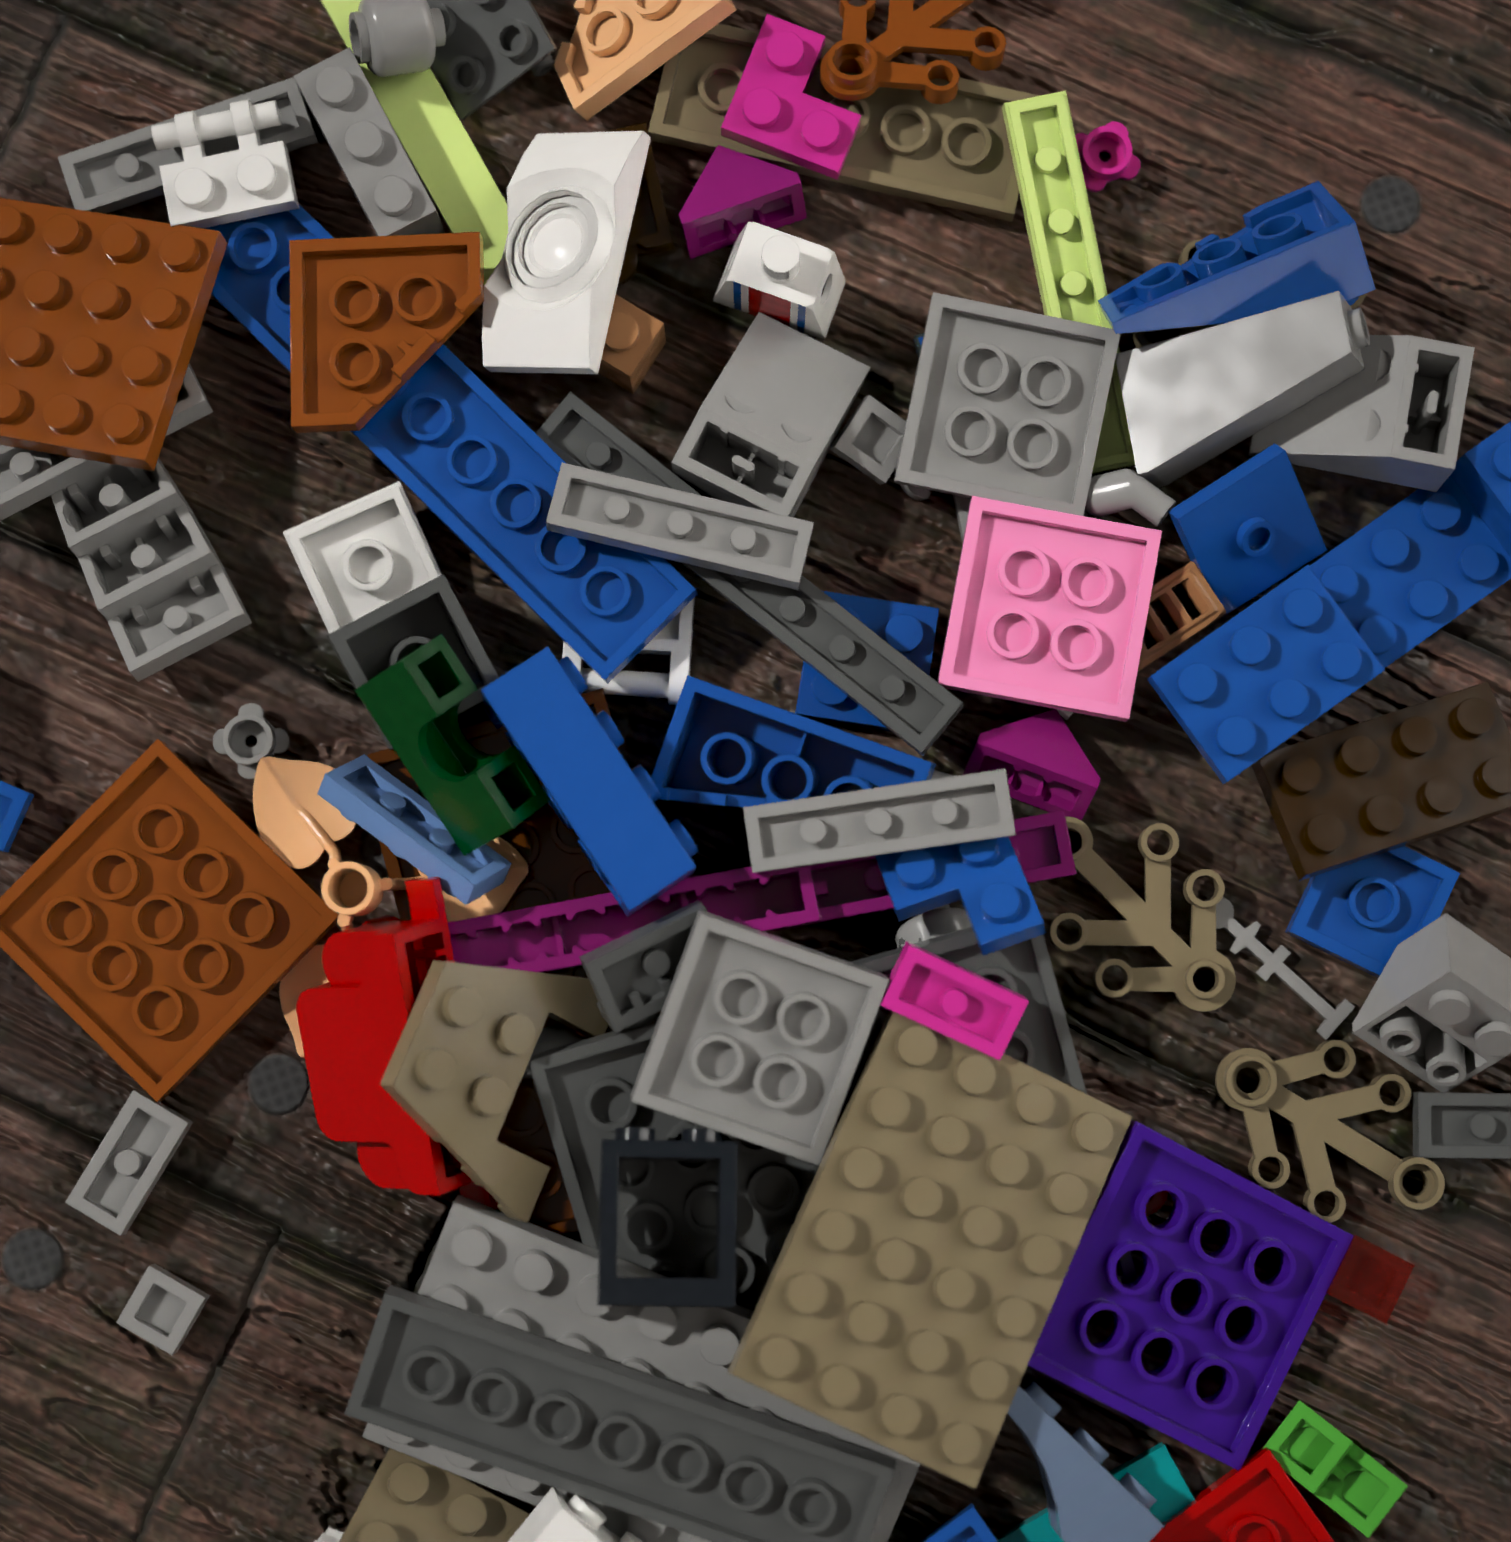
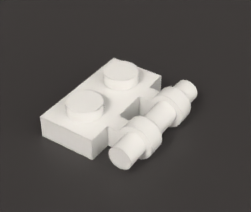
[151,99,299,228]

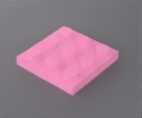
[937,496,1162,722]

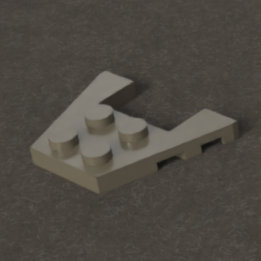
[380,960,608,1223]

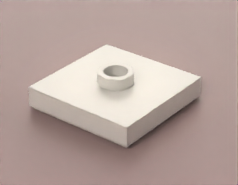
[283,481,443,633]

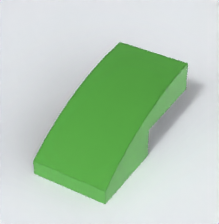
[1262,1400,1408,1538]

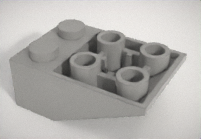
[671,312,871,517]
[1248,335,1475,492]

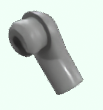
[1085,469,1176,527]

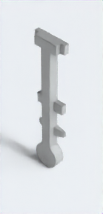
[1205,897,1355,1040]

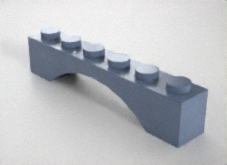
[1007,1381,1164,1542]

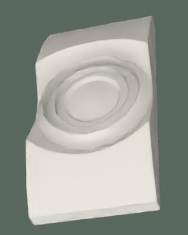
[482,131,651,374]

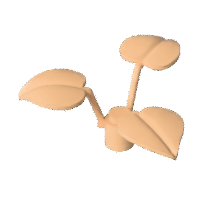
[253,756,529,1058]

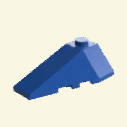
[1098,181,1376,334]

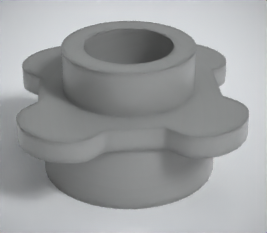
[213,703,290,779]

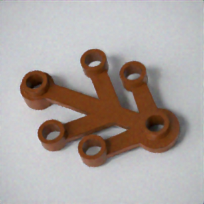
[820,0,1006,104]

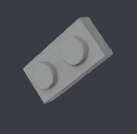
[65,1089,193,1236]

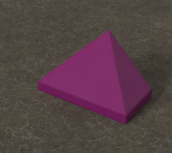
[679,145,807,259]
[963,709,1101,821]

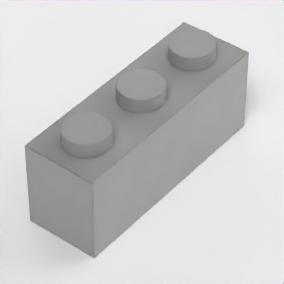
[294,47,445,236]

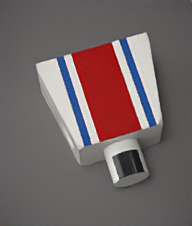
[714,222,846,340]

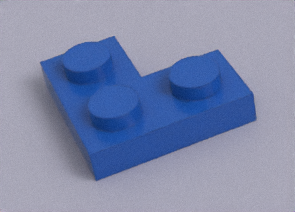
[875,837,1046,956]

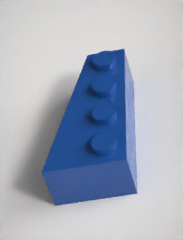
[481,647,698,917]
[651,675,936,807]

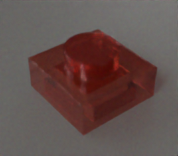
[1326,1234,1415,1324]

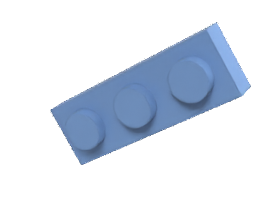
[317,754,512,905]

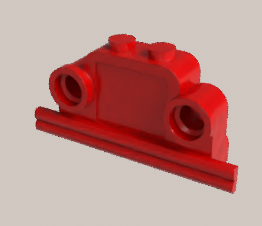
[296,877,499,1210]

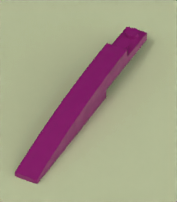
[448,810,1076,973]

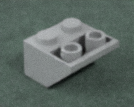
[1352,913,1511,1092]

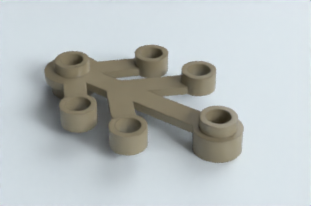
[1048,817,1236,1012]
[1215,1040,1445,1223]

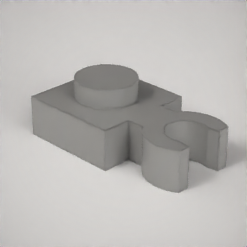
[829,395,931,501]

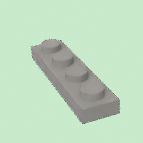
[58,77,318,214]
[546,463,814,590]
[743,769,1016,873]

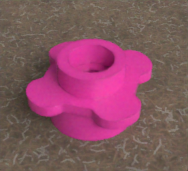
[1075,121,1141,192]

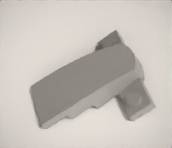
[0,363,252,682]

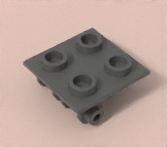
[427,0,557,120]

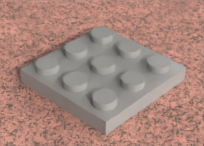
[894,292,1120,516]
[630,909,889,1166]

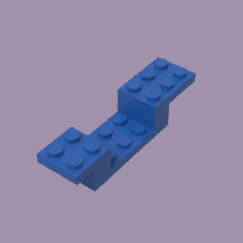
[1147,421,1511,784]

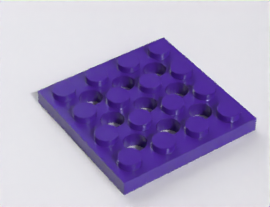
[1028,1119,1354,1470]

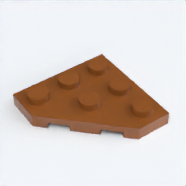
[289,232,484,433]

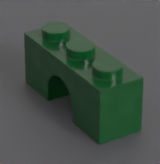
[355,634,550,856]

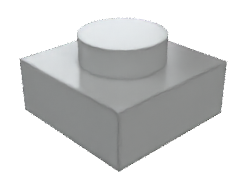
[116,1263,210,1355]

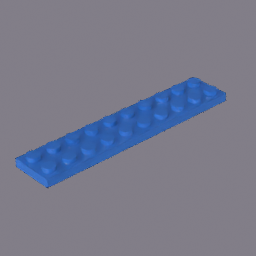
[203,203,698,684]

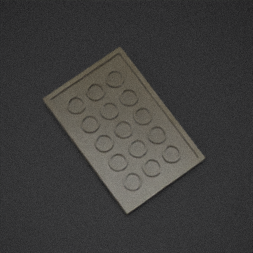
[727,1009,1133,1489]

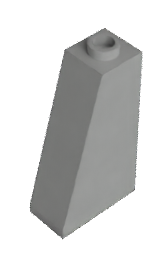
[1116,291,1370,488]

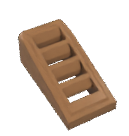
[1137,561,1226,673]

